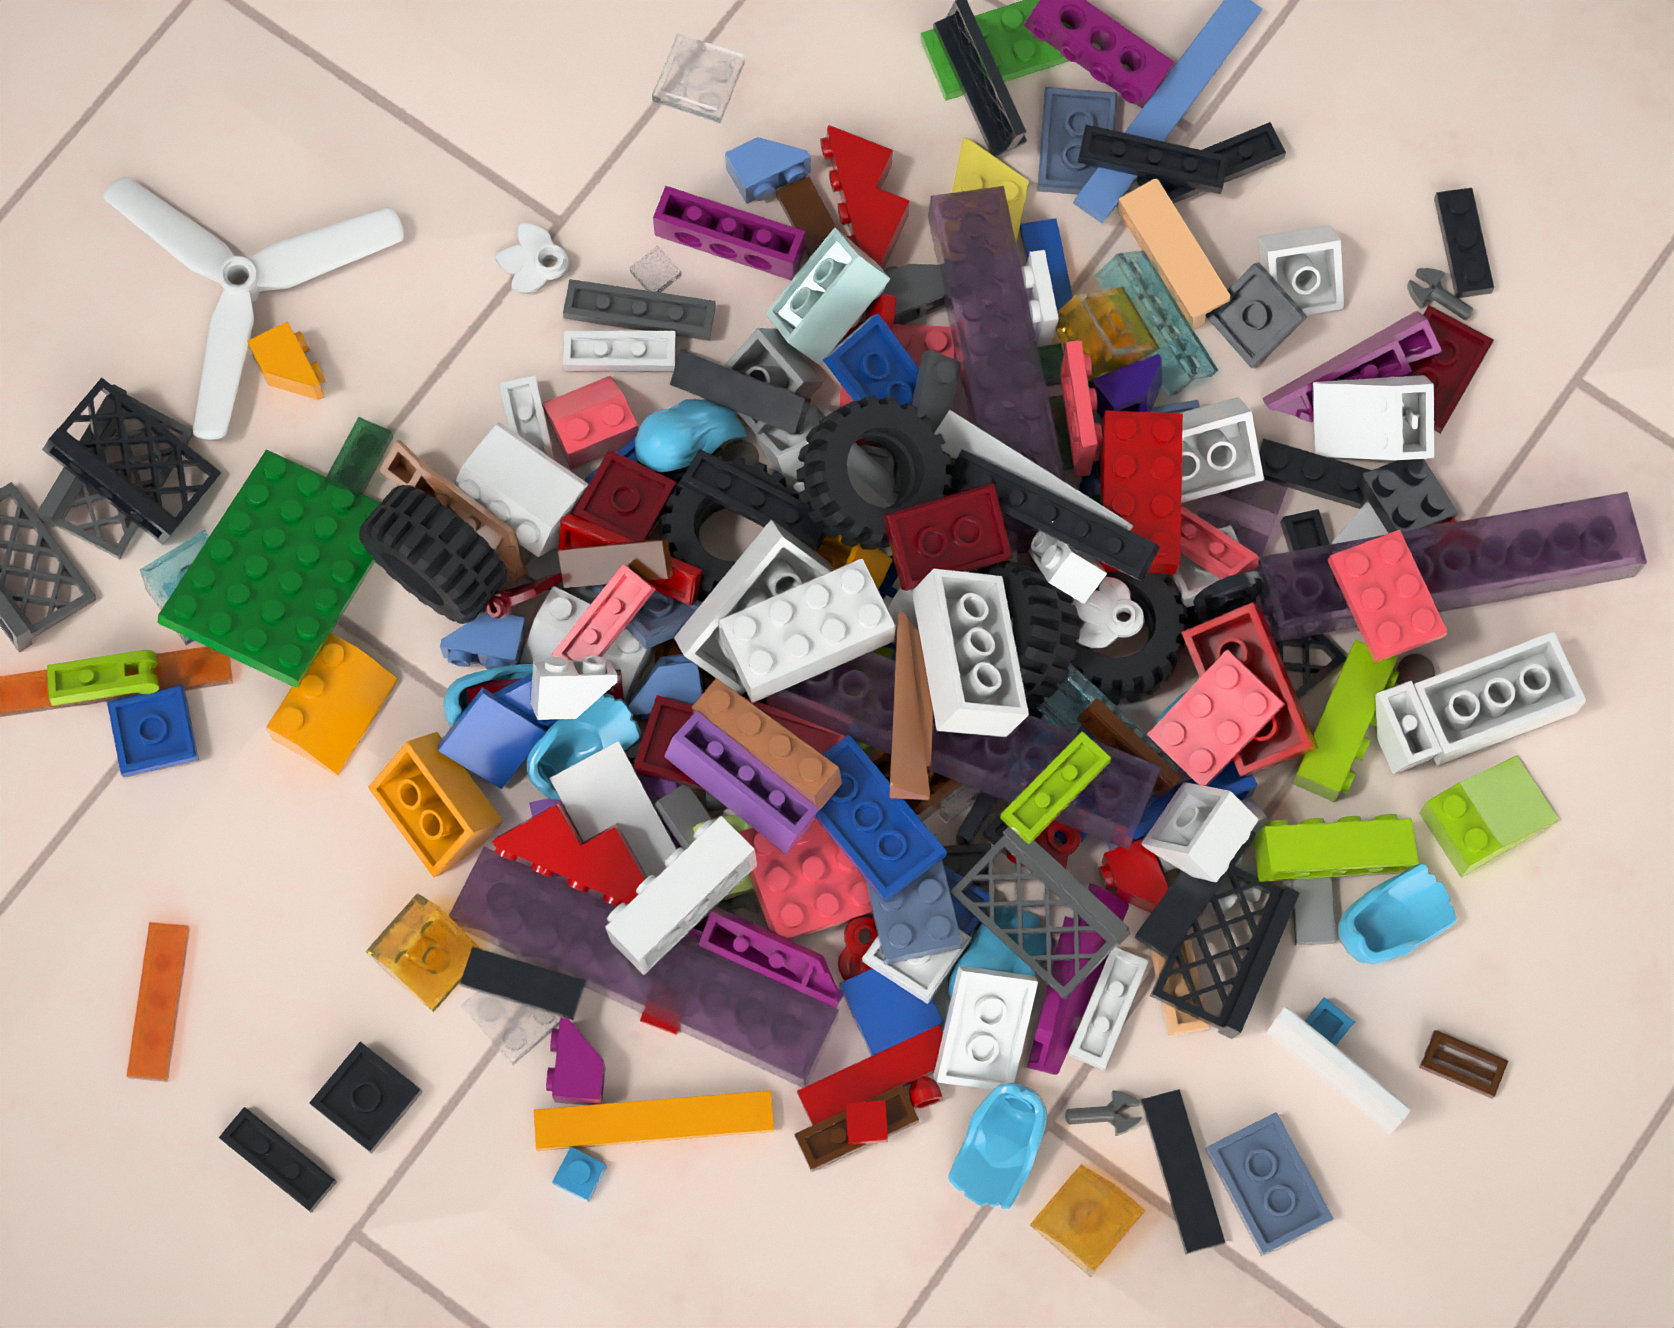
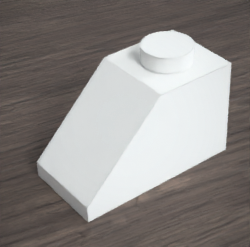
[1375,681,1442,774]

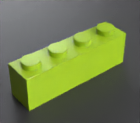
[1292,639,1399,802]
[1253,814,1419,882]

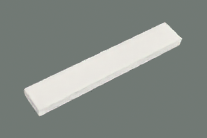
[934,410,1133,531]

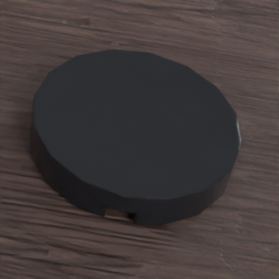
[1193,571,1270,619]

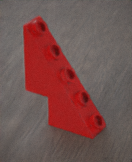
[820,125,910,270]
[492,802,648,907]

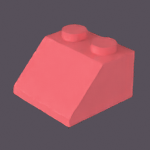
[542,376,638,470]

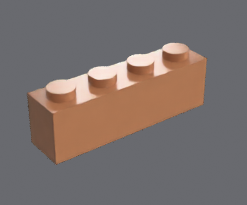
[692,678,842,812]

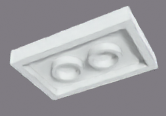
[933,965,1038,1090]

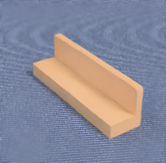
[1118,179,1230,331]

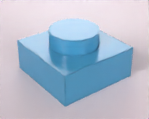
[1305,997,1355,1046]
[552,1147,607,1202]

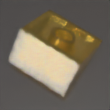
[1056,287,1160,381]
[365,893,481,1012]
[1030,1164,1146,1278]

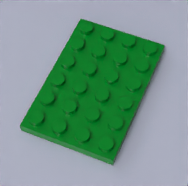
[157,449,381,688]

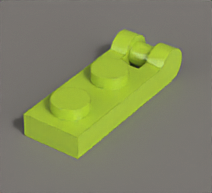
[47,650,159,706]

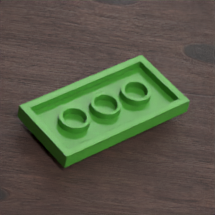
[921,0,1072,101]

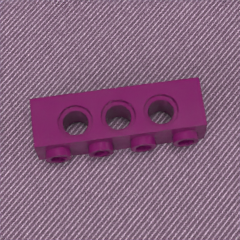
[1023,0,1174,108]
[653,186,805,281]

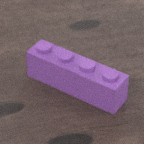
[664,711,819,854]

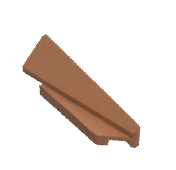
[378,440,529,582]
[890,611,933,800]

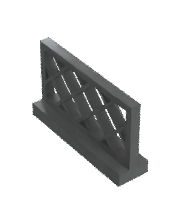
[38,384,193,560]
[0,482,96,652]
[950,826,1131,1000]

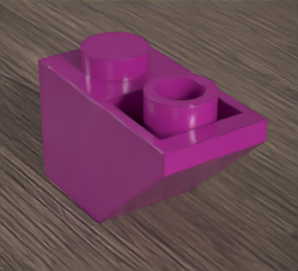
[546,1017,606,1105]

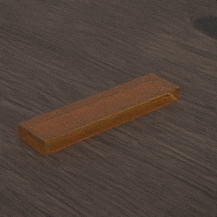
[126,922,190,1082]

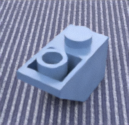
[725,137,811,204]
[440,611,528,669]
[627,654,705,719]

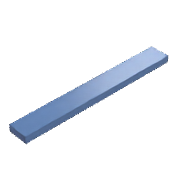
[1073,0,1262,224]

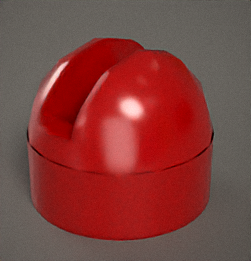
[909,1076,943,1109]

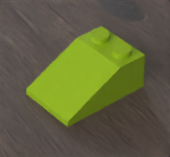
[1419,755,1559,878]

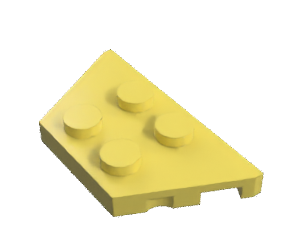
[937,137,1029,265]

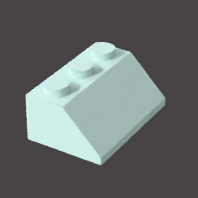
[765,228,890,365]

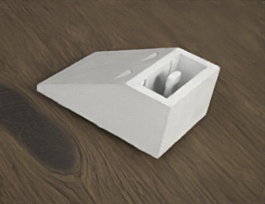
[1313,375,1434,460]

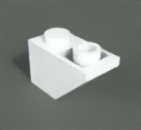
[1028,531,1107,604]
[531,656,617,720]

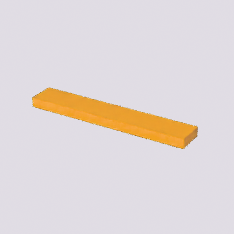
[534,1090,774,1151]

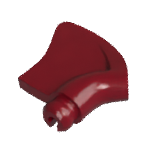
[485,570,563,619]

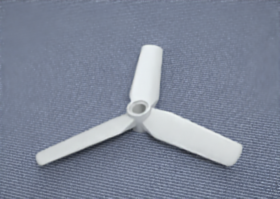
[103,177,404,440]

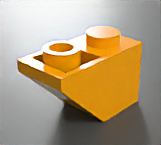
[247,321,326,400]

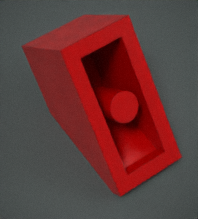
[1098,838,1169,913]

